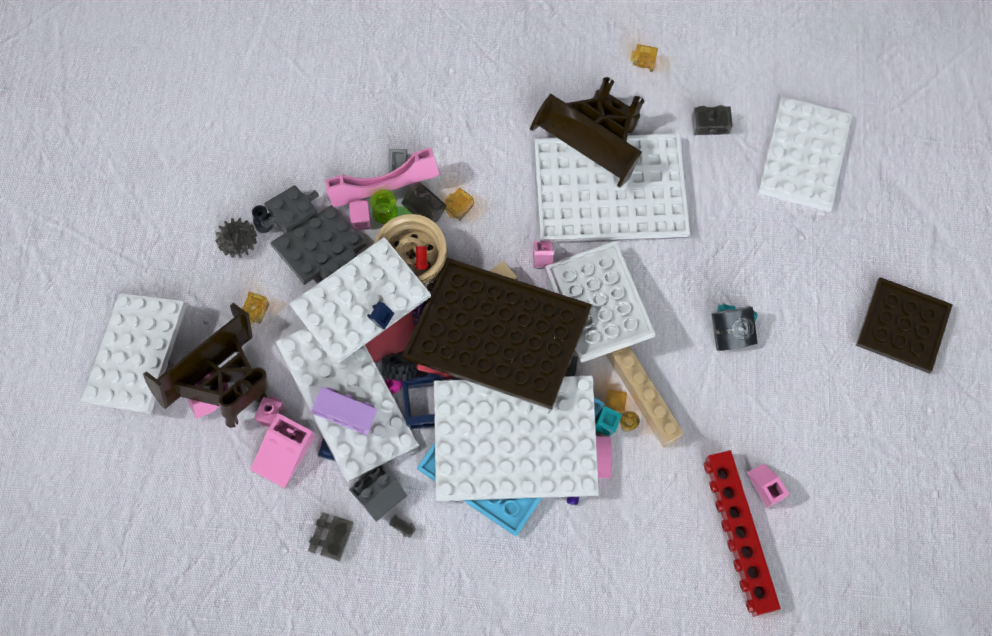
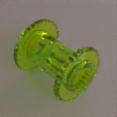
[370,189,398,224]

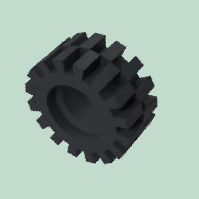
[382,352,418,381]

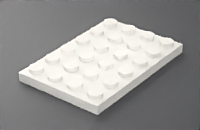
[758,96,852,212]
[289,237,431,365]
[545,241,656,363]
[81,293,188,414]

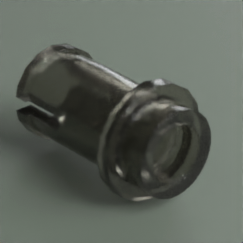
[389,514,416,538]

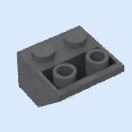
[349,465,408,522]

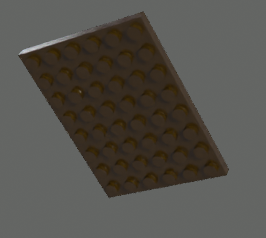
[403,258,592,410]

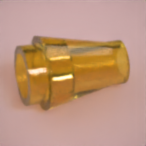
[620,411,640,432]

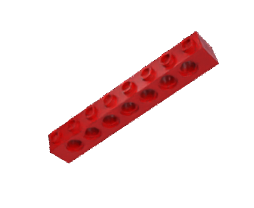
[703,450,781,617]

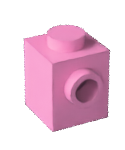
[254,396,285,427]

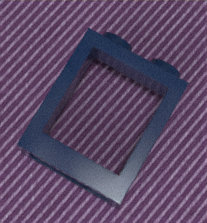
[402,374,442,429]

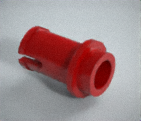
[414,246,429,270]

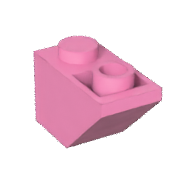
[746,464,789,508]

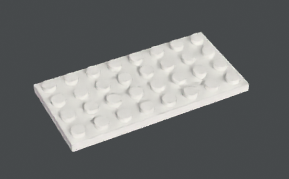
[275,328,419,483]

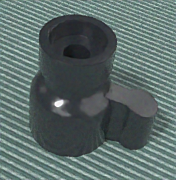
[252,205,273,233]

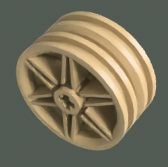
[374,214,449,290]

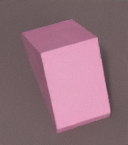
[533,241,554,268]

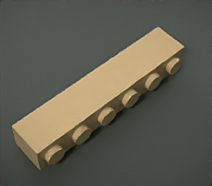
[606,346,683,448]

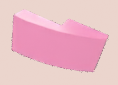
[596,436,612,478]

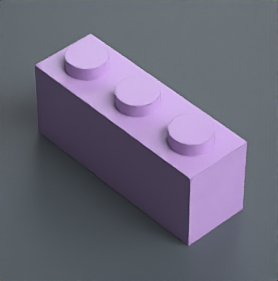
[311,387,378,436]

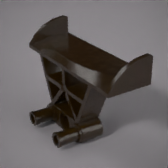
[530,77,645,188]
[143,303,268,428]

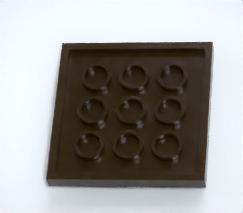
[855,277,953,374]

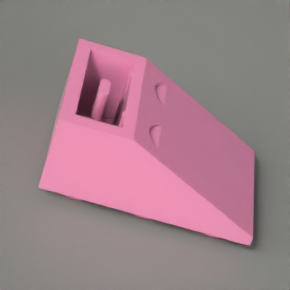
[250,413,316,489]

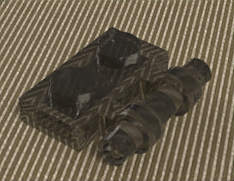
[308,512,354,562]

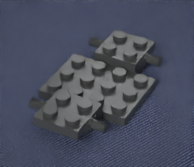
[262,185,366,285]

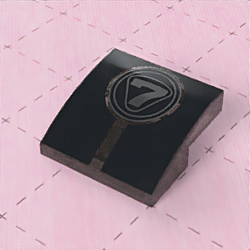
[711,306,758,351]

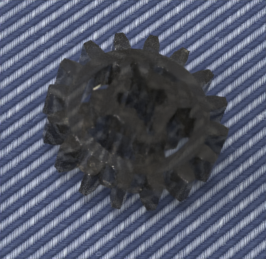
[215,218,257,258]

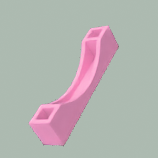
[325,147,440,208]

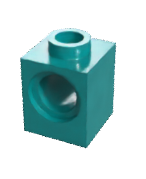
[595,406,622,436]

